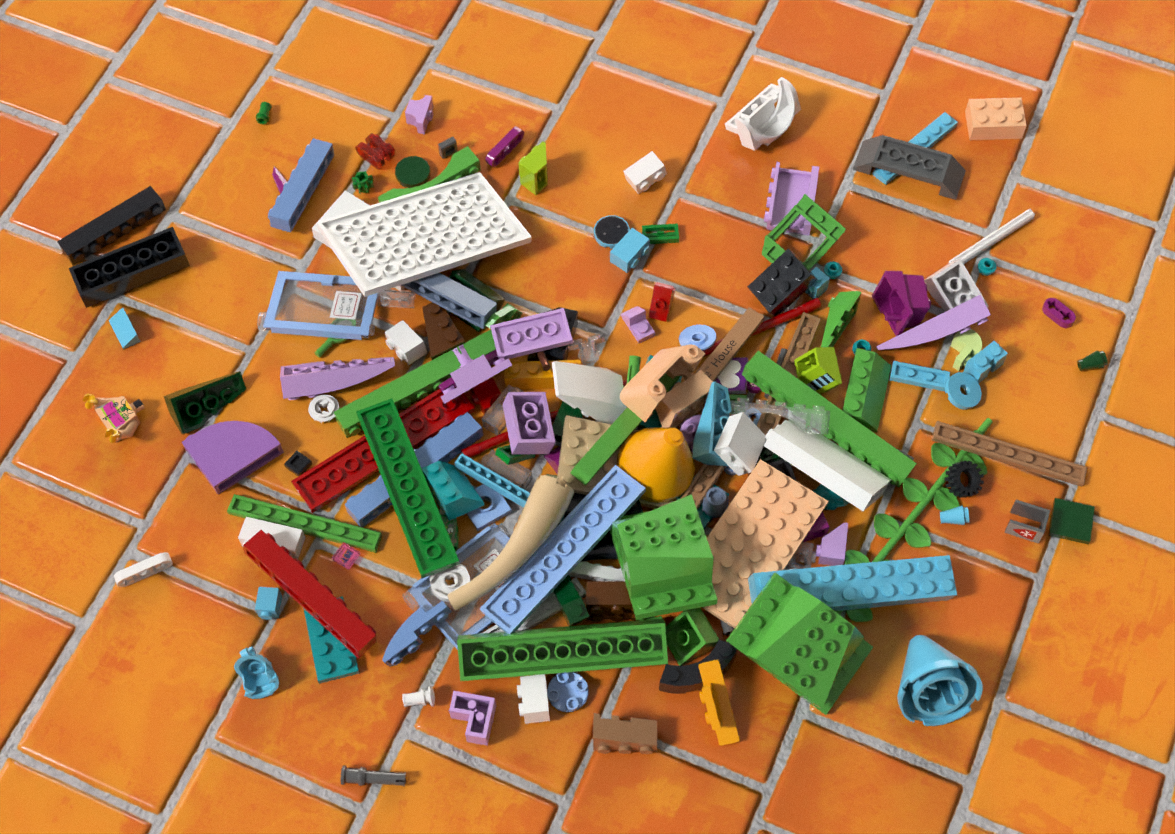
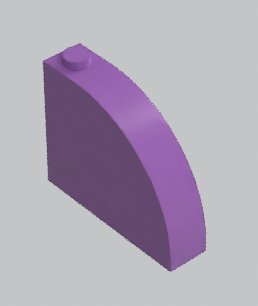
[182,421,284,495]

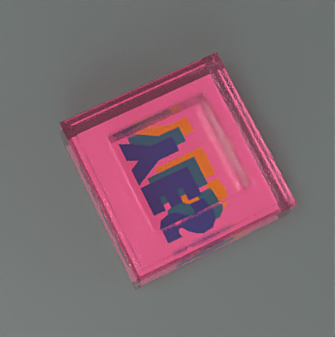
[332,542,360,570]

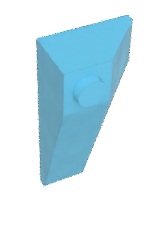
[692,381,732,466]

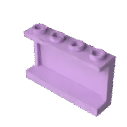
[764,162,819,236]

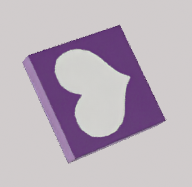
[715,357,748,394]

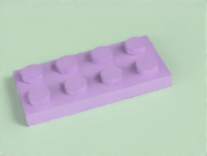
[490,308,573,360]

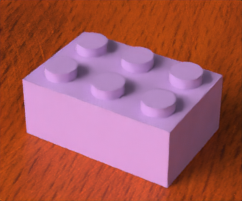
[503,392,555,455]

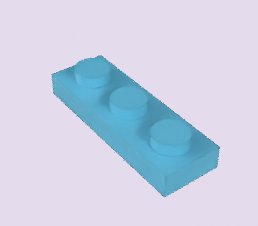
[890,361,950,392]

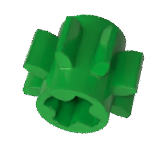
[352,171,374,194]

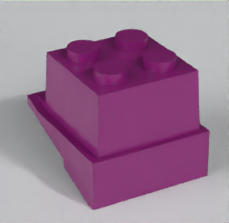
[872,271,931,336]

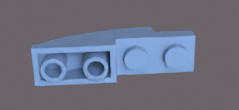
[382,600,452,667]

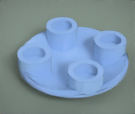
[547,672,589,712]

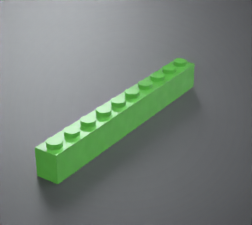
[334,329,496,438]
[742,351,917,488]

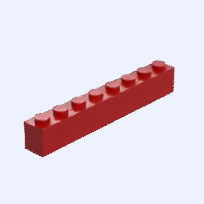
[243,529,376,659]

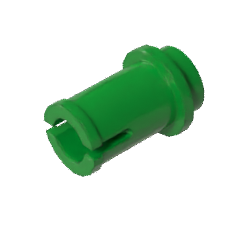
[256,102,272,125]

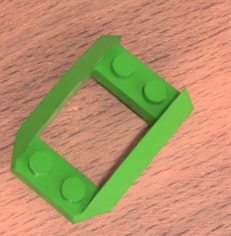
[762,194,846,270]

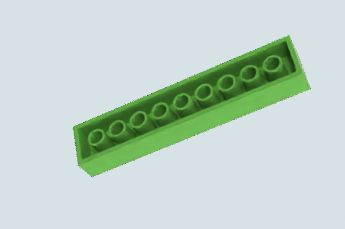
[457,619,668,681]

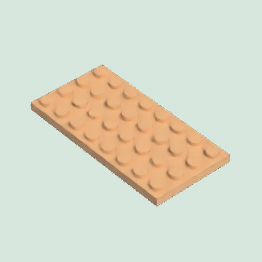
[702,459,828,629]

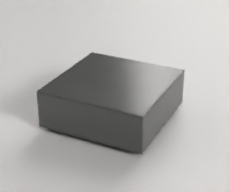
[438,137,458,159]

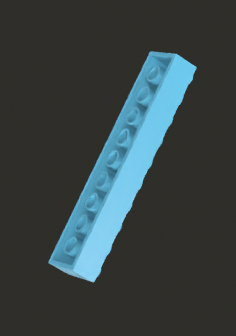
[748,555,957,611]

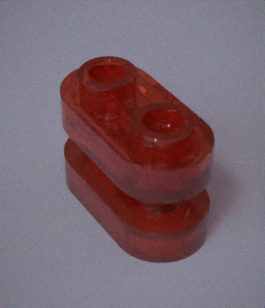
[355,133,395,169]

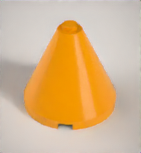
[617,428,695,503]

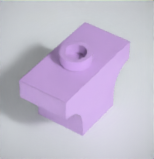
[405,95,434,134]

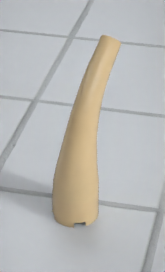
[448,475,574,610]

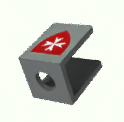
[1005,500,1050,543]

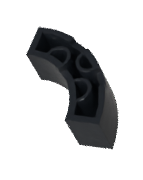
[659,639,737,694]

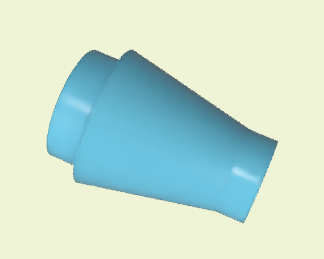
[940,506,970,525]

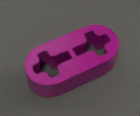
[1042,298,1076,328]

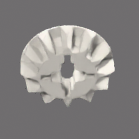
[308,394,339,424]

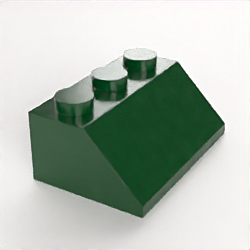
[449,269,505,332]

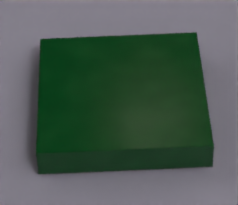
[1049,498,1095,545]

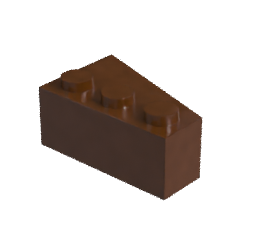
[422,302,465,360]

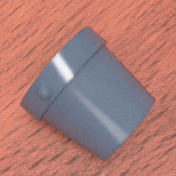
[702,487,729,518]

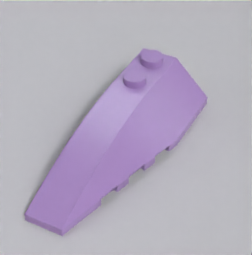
[876,295,991,350]

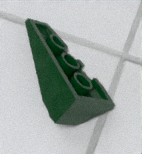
[163,371,246,434]

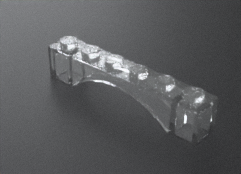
[729,396,830,435]

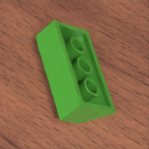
[842,348,891,432]

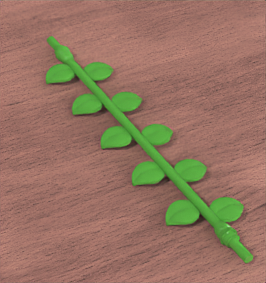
[835,418,993,622]

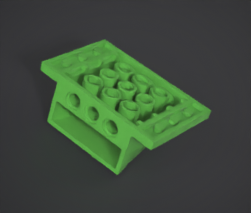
[610,494,717,620]
[726,573,873,715]

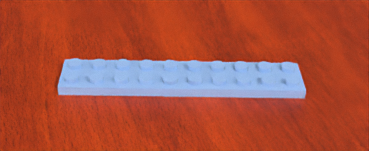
[480,465,646,634]

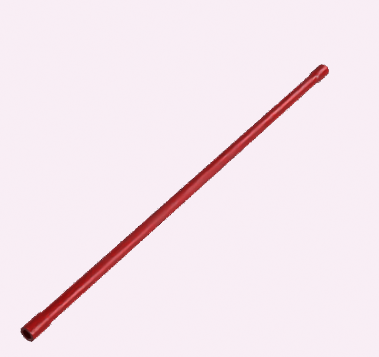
[461,298,822,458]

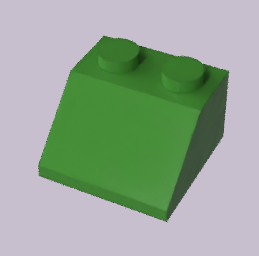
[665,608,719,666]

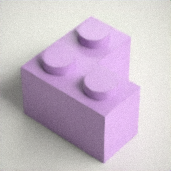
[449,691,496,746]

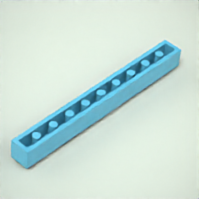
[455,453,564,524]

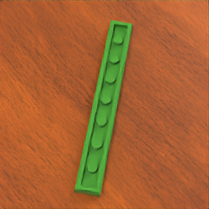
[227,494,382,553]

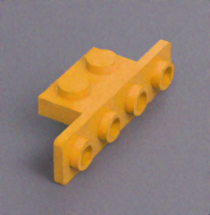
[699,659,740,746]

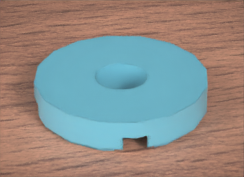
[945,372,982,410]

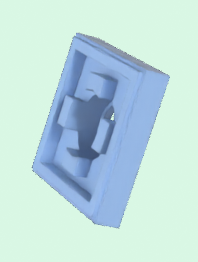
[466,484,512,531]

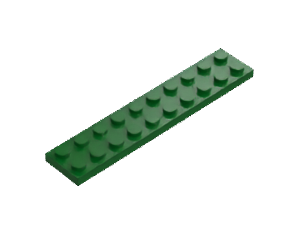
[356,398,460,579]

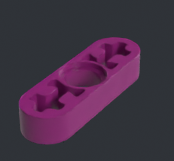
[485,126,524,167]

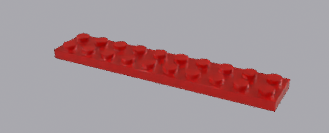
[291,387,475,513]

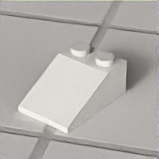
[924,259,989,312]

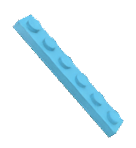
[873,112,958,185]

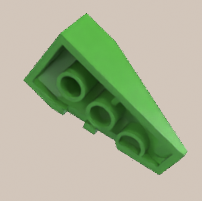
[821,291,861,347]

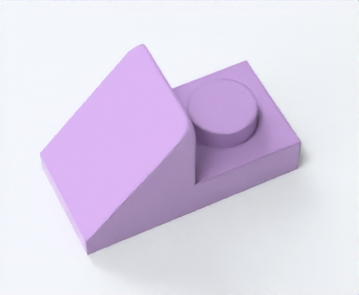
[621,306,655,344]

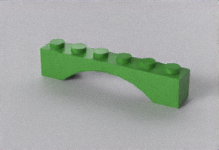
[378,146,481,203]

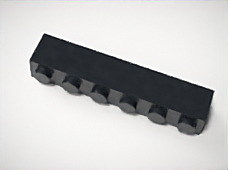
[57,186,166,265]

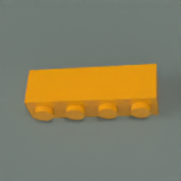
[504,360,581,390]

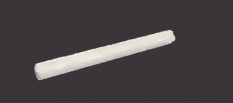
[948,209,1035,264]

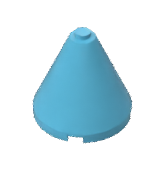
[897,635,983,726]

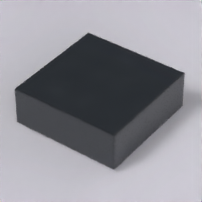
[284,451,312,477]

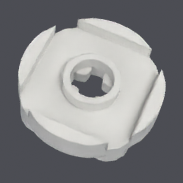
[430,564,470,602]

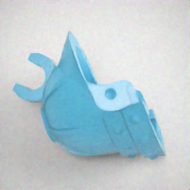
[234,646,279,699]

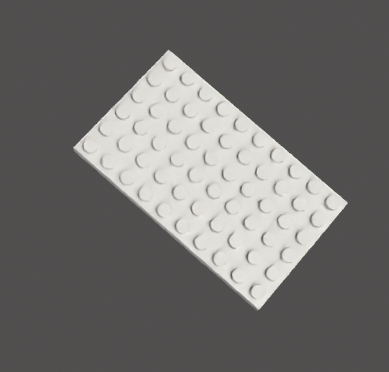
[317,172,532,297]

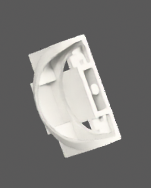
[725,77,801,151]

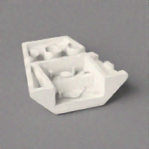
[552,361,626,425]

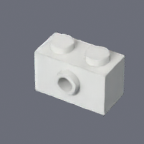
[623,151,667,194]
[385,320,427,365]
[517,674,550,724]

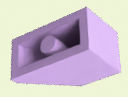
[815,523,848,566]

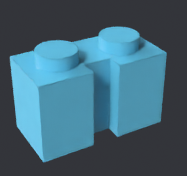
[610,228,650,273]
[963,341,1008,383]

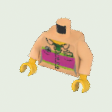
[82,394,145,443]

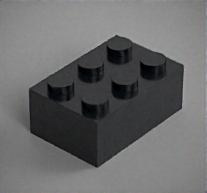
[747,248,818,316]

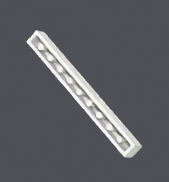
[569,561,625,581]

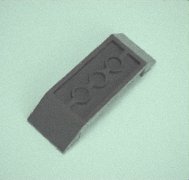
[853,135,966,200]

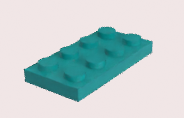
[304,596,359,684]

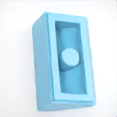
[109,308,140,349]

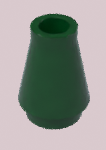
[1077,350,1108,371]

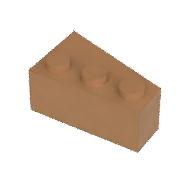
[593,713,657,754]

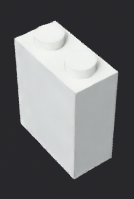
[714,412,766,476]

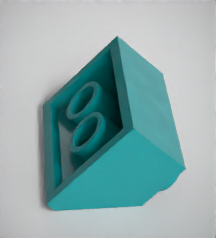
[421,461,484,521]

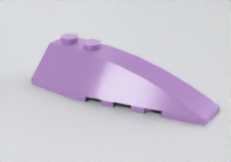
[280,357,395,400]

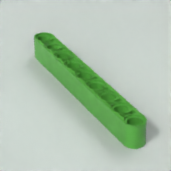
[570,373,682,486]

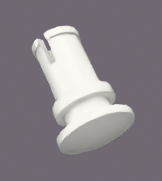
[402,686,435,707]

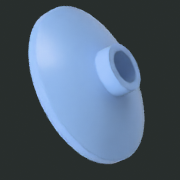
[679,325,716,350]

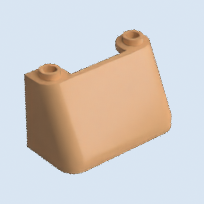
[620,344,705,422]

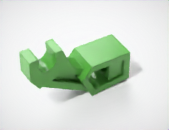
[485,303,523,329]

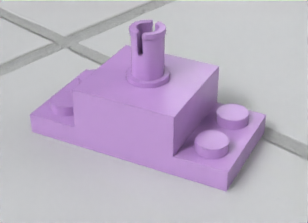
[441,344,512,404]

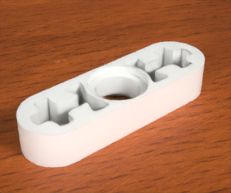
[114,552,173,587]

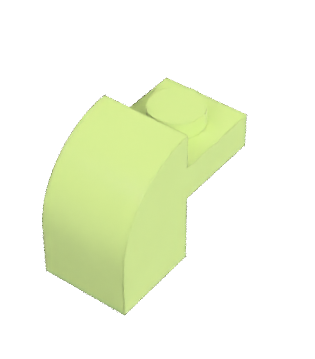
[951,329,982,371]

